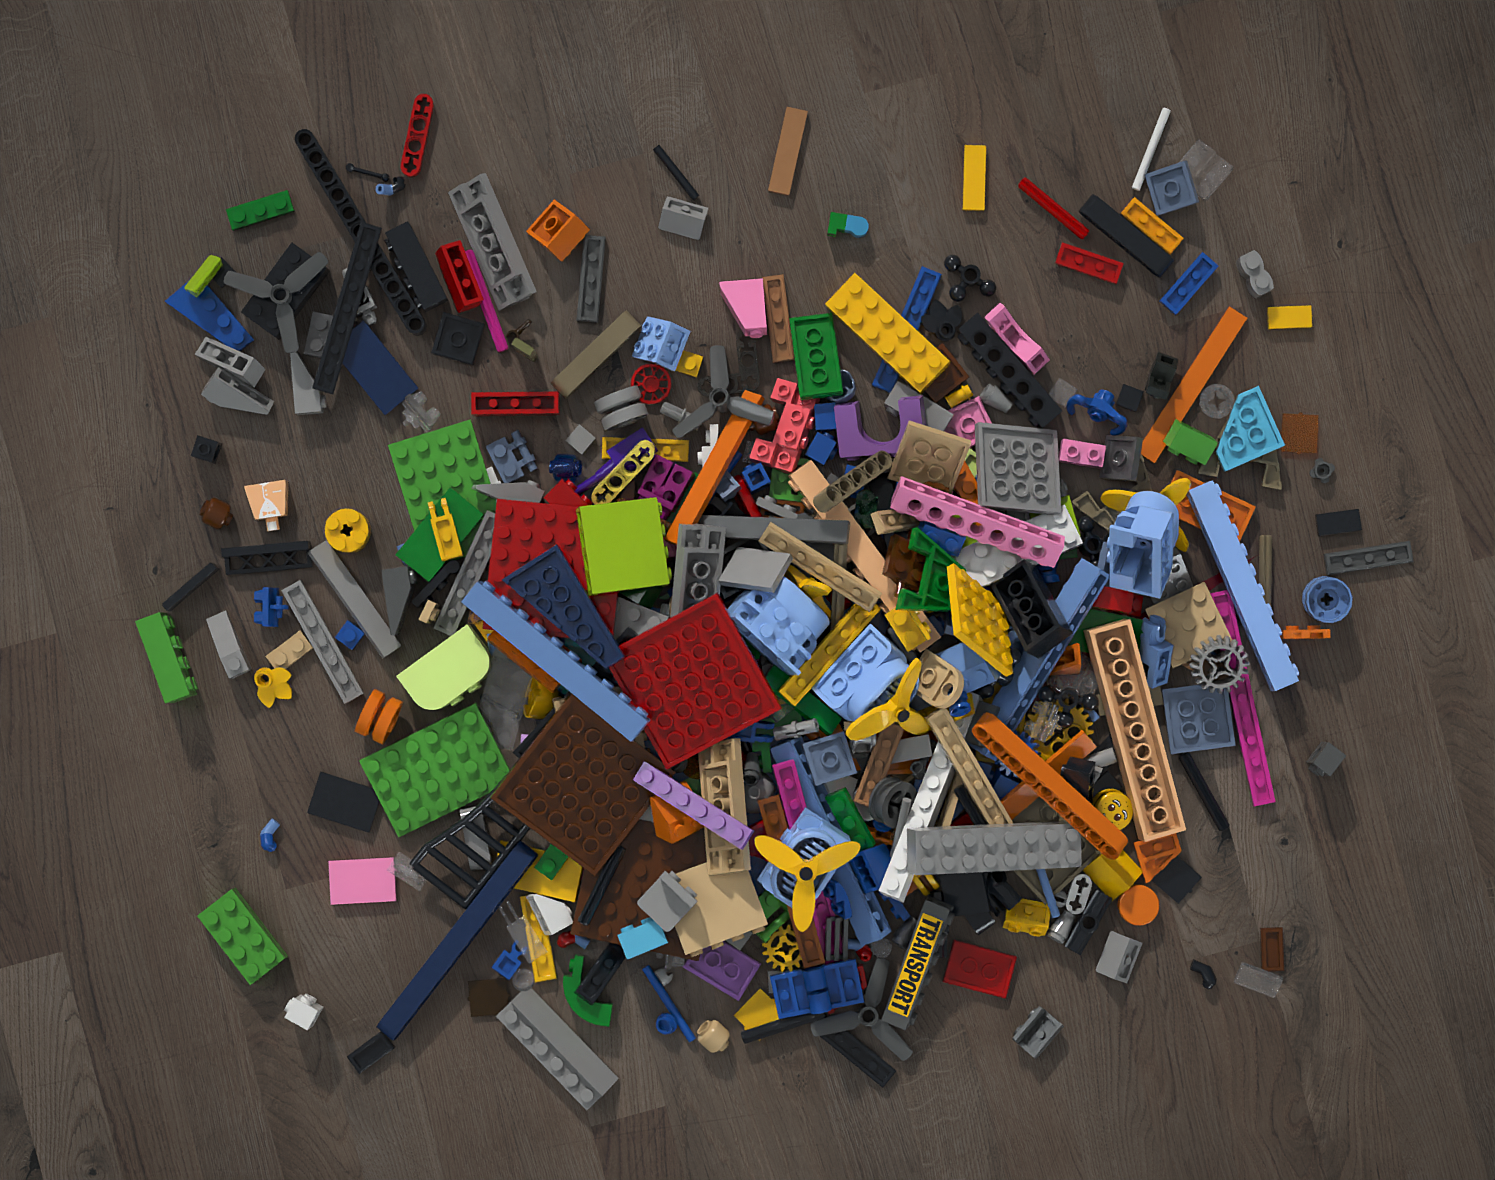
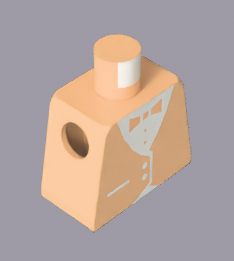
[244,480,289,532]

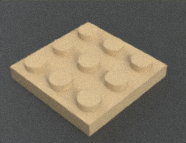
[887,420,971,494]
[1145,582,1232,669]

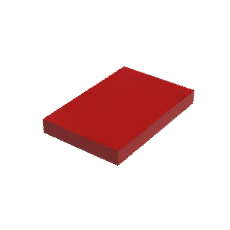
[943,940,1017,999]

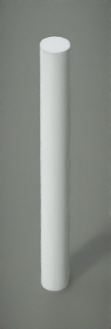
[1132,108,1171,191]

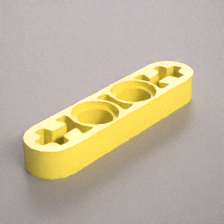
[591,440,655,505]

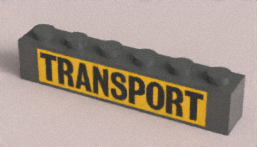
[881,897,955,1030]

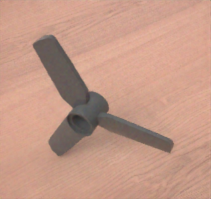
[224,252,328,353]
[672,345,774,439]
[810,958,913,1061]

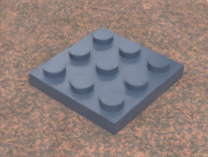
[1161,684,1236,754]

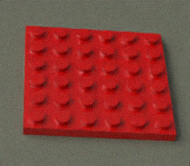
[482,499,619,638]
[609,592,782,769]

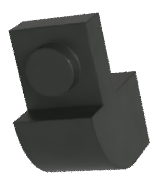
[1145,352,1178,400]

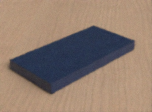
[343,321,418,415]

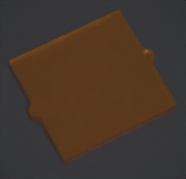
[1281,412,1319,455]

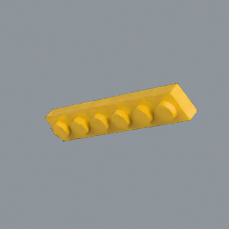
[778,603,881,706]

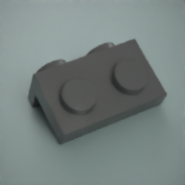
[1012,1006,1064,1059]

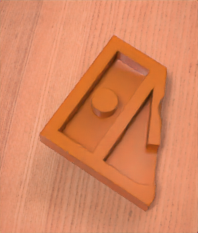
[1280,625,1330,639]
[1133,833,1182,883]

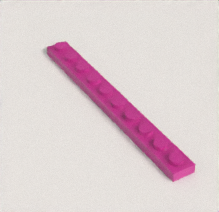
[1210,590,1275,806]
[772,759,843,964]

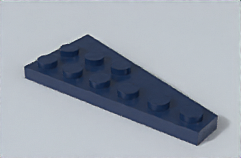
[502,545,625,669]

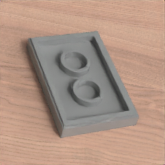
[718,547,793,593]

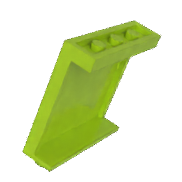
[576,497,672,596]

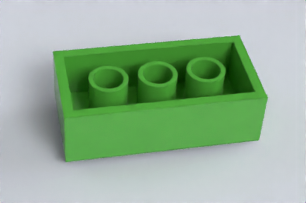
[135,612,198,703]
[197,888,288,985]

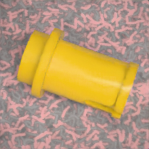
[945,385,974,409]

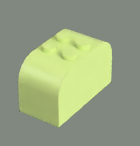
[396,624,493,710]

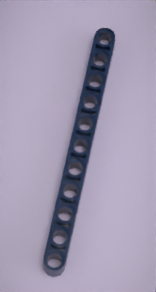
[376,841,538,1041]

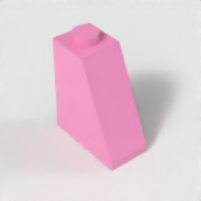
[719,278,767,338]

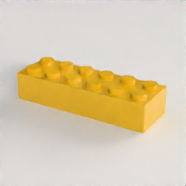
[825,273,950,394]

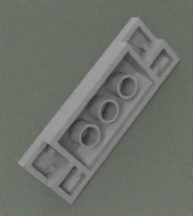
[448,173,537,311]
[670,523,726,618]
[496,985,619,1110]

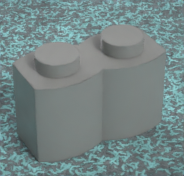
[1236,250,1274,298]

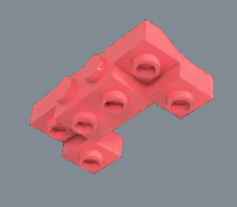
[749,378,821,474]

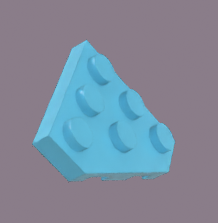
[1216,386,1285,472]

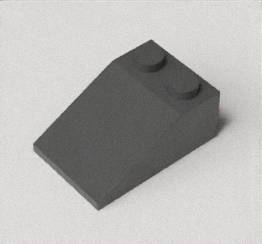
[381,566,418,636]

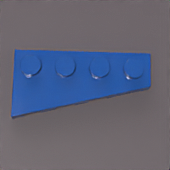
[165,280,254,352]

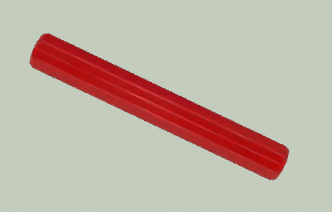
[1018,177,1089,239]

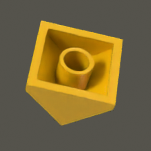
[1083,850,1142,901]

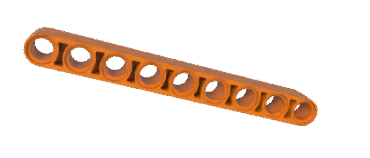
[972,712,1128,860]

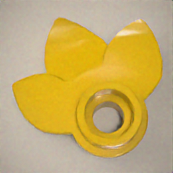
[254,667,292,708]

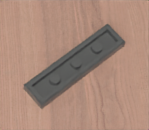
[576,235,606,323]
[1323,541,1414,575]

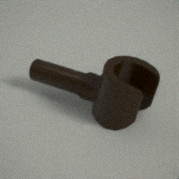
[506,319,532,339]

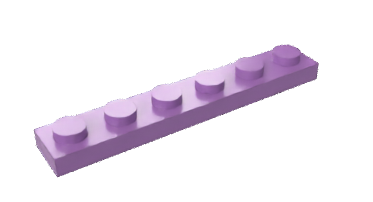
[633,761,754,850]

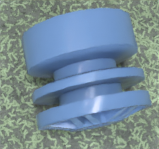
[1302,576,1352,623]

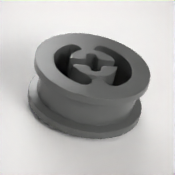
[869,776,917,828]

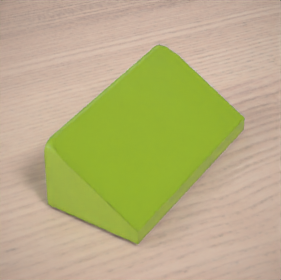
[184,255,223,297]

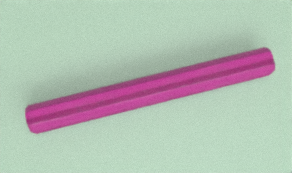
[465,250,508,352]

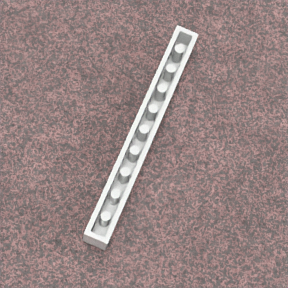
[879,692,983,903]

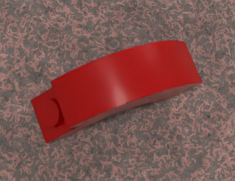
[1091,586,1143,618]

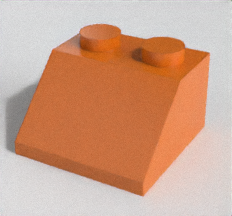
[526,199,590,262]
[650,781,704,844]

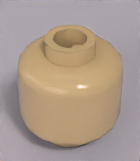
[697,1020,730,1053]

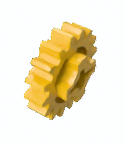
[762,924,802,972]

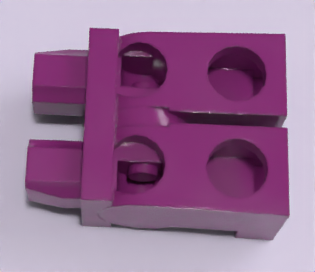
[638,454,696,521]

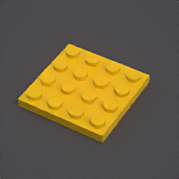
[947,563,1013,677]

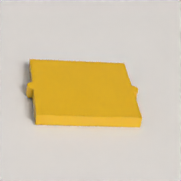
[734,988,779,1041]

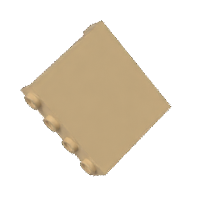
[675,862,768,957]

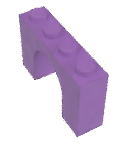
[834,395,926,461]

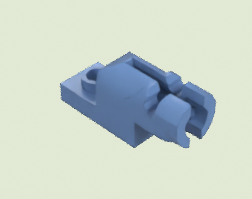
[1139,615,1173,689]

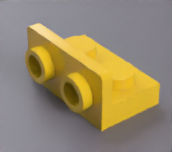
[884,607,932,652]
[1003,898,1050,937]

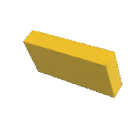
[1267,305,1312,329]

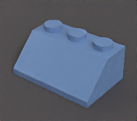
[936,642,1001,694]

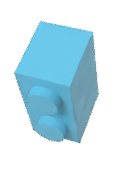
[617,917,669,960]

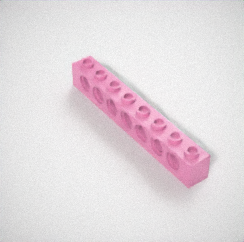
[890,476,1065,568]

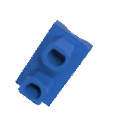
[254,587,289,627]

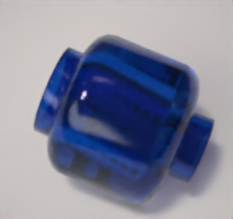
[549,454,582,482]

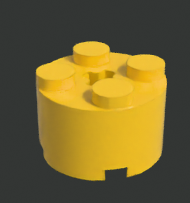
[325,509,371,553]

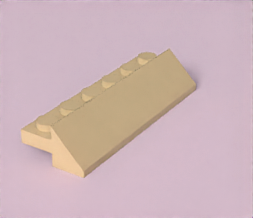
[698,738,751,875]

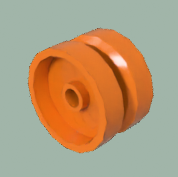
[355,689,403,745]

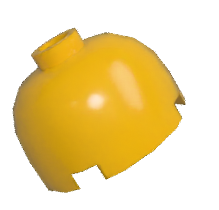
[523,677,561,719]

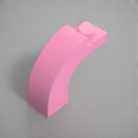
[984,303,1050,375]

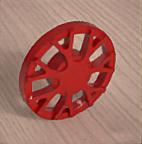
[631,364,671,404]

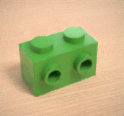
[1163,419,1218,465]

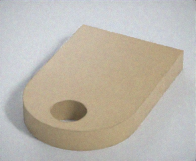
[916,649,964,709]

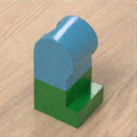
[827,212,869,238]

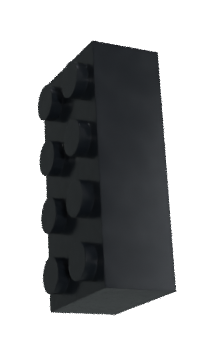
[241,242,330,340]
[990,559,1073,659]

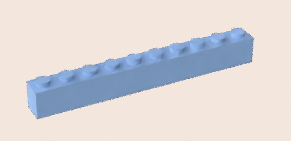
[1186,480,1299,691]

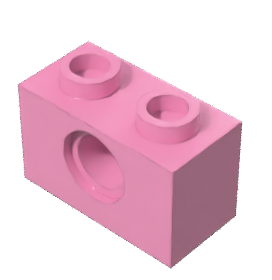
[1058,439,1106,469]

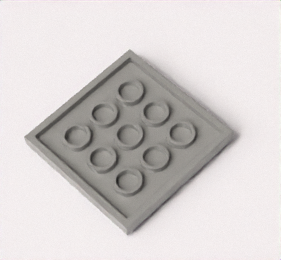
[975,422,1061,515]

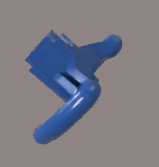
[1066,390,1127,436]

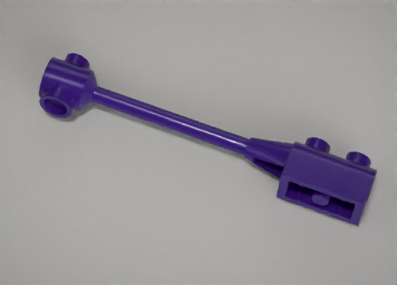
[575,427,658,495]

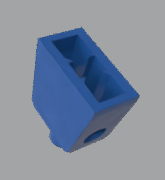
[850,844,891,894]

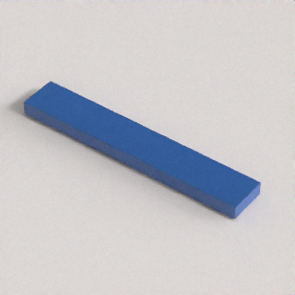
[872,266,942,393]

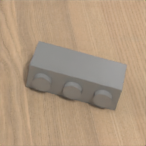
[884,381,954,431]

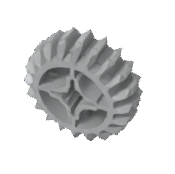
[1189,635,1250,694]

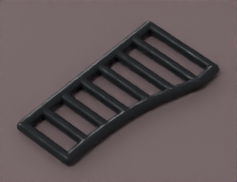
[409,753,531,909]

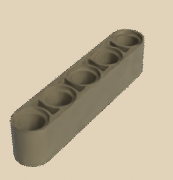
[551,310,642,399]
[813,450,892,513]

